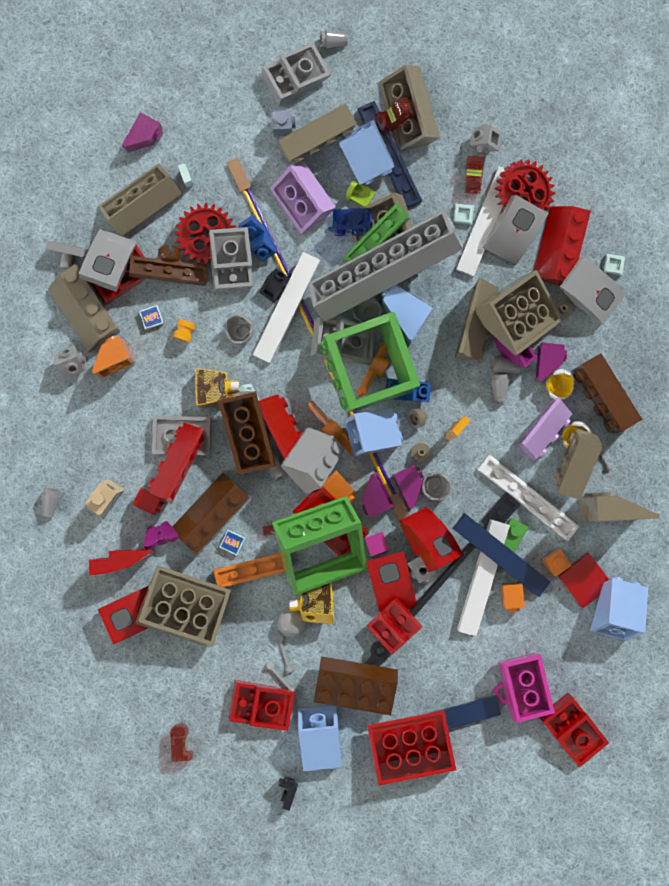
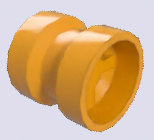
[172,319,196,343]

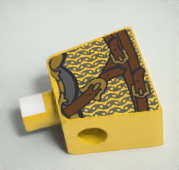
[195,369,240,407]
[290,582,334,624]

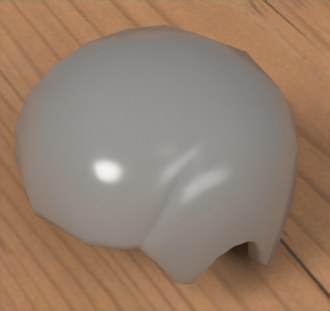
[352,297,383,323]
[224,314,254,345]
[421,472,452,501]
[277,607,307,638]

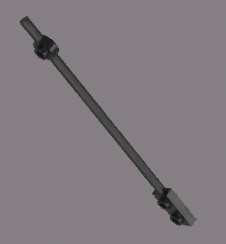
[364,492,521,665]

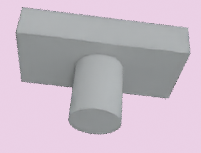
[46,241,89,268]

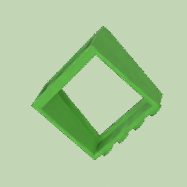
[320,312,420,414]
[272,496,367,596]

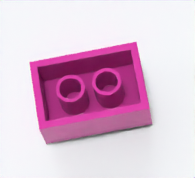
[498,653,555,723]

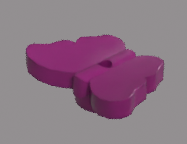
[143,521,179,549]

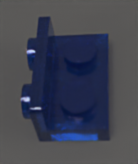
[328,208,371,237]

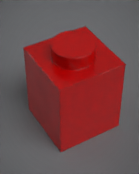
[132,488,165,515]

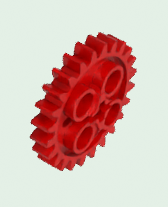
[495,159,555,212]
[175,203,236,266]

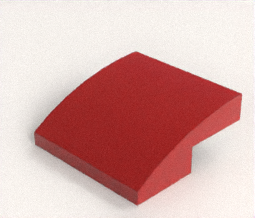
[557,552,609,609]
[366,597,423,655]

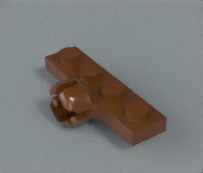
[129,245,207,286]

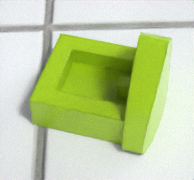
[346,180,376,207]

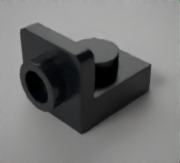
[259,269,290,303]
[278,776,298,811]

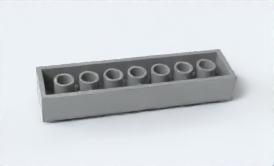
[308,210,463,322]

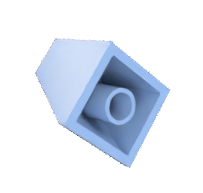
[339,120,394,185]
[380,285,433,346]
[345,408,403,458]
[591,577,648,641]
[298,705,342,771]

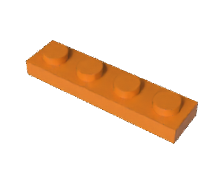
[213,553,285,587]

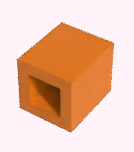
[541,549,572,576]
[500,583,525,612]

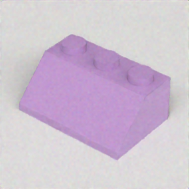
[269,162,336,234]
[516,398,572,460]

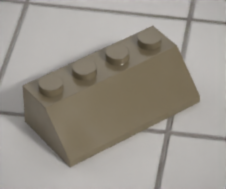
[379,64,440,152]
[277,103,357,164]
[98,163,182,236]
[48,264,120,352]
[455,278,498,364]

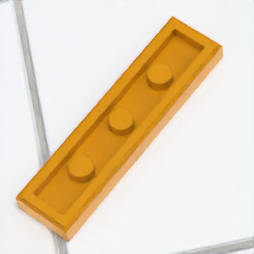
[444,416,470,441]

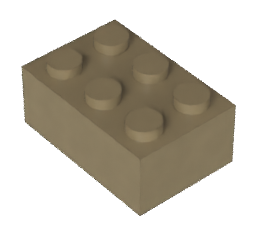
[553,428,602,500]

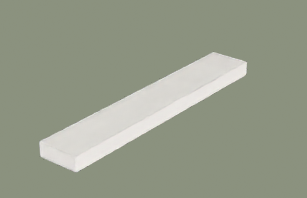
[456,166,512,277]
[253,252,321,364]
[477,455,580,541]
[457,519,510,636]

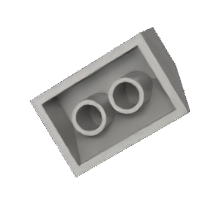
[281,428,345,494]

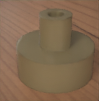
[555,300,572,320]
[407,408,427,429]
[411,443,431,462]

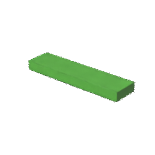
[344,203,410,262]

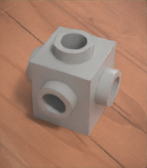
[470,124,502,154]
[54,346,86,379]
[408,555,436,583]

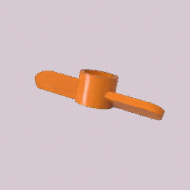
[357,341,390,397]
[308,401,353,456]

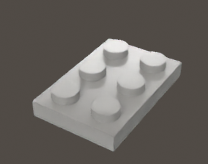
[152,416,211,456]

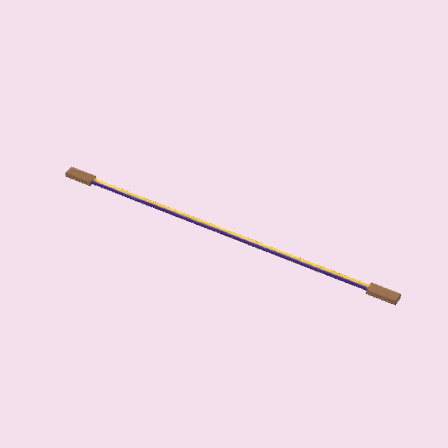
[227,157,409,528]

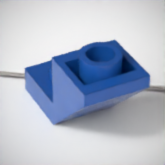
[238,215,277,262]
[386,379,431,403]

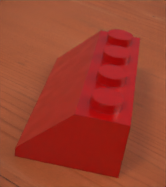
[534,206,591,286]
[259,394,302,459]
[148,423,206,504]

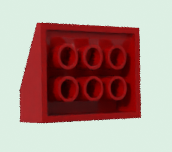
[367,710,457,786]

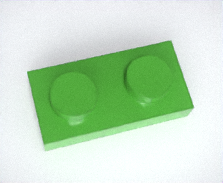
[504,518,529,553]

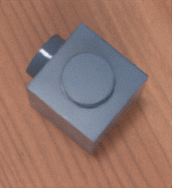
[272,110,296,137]

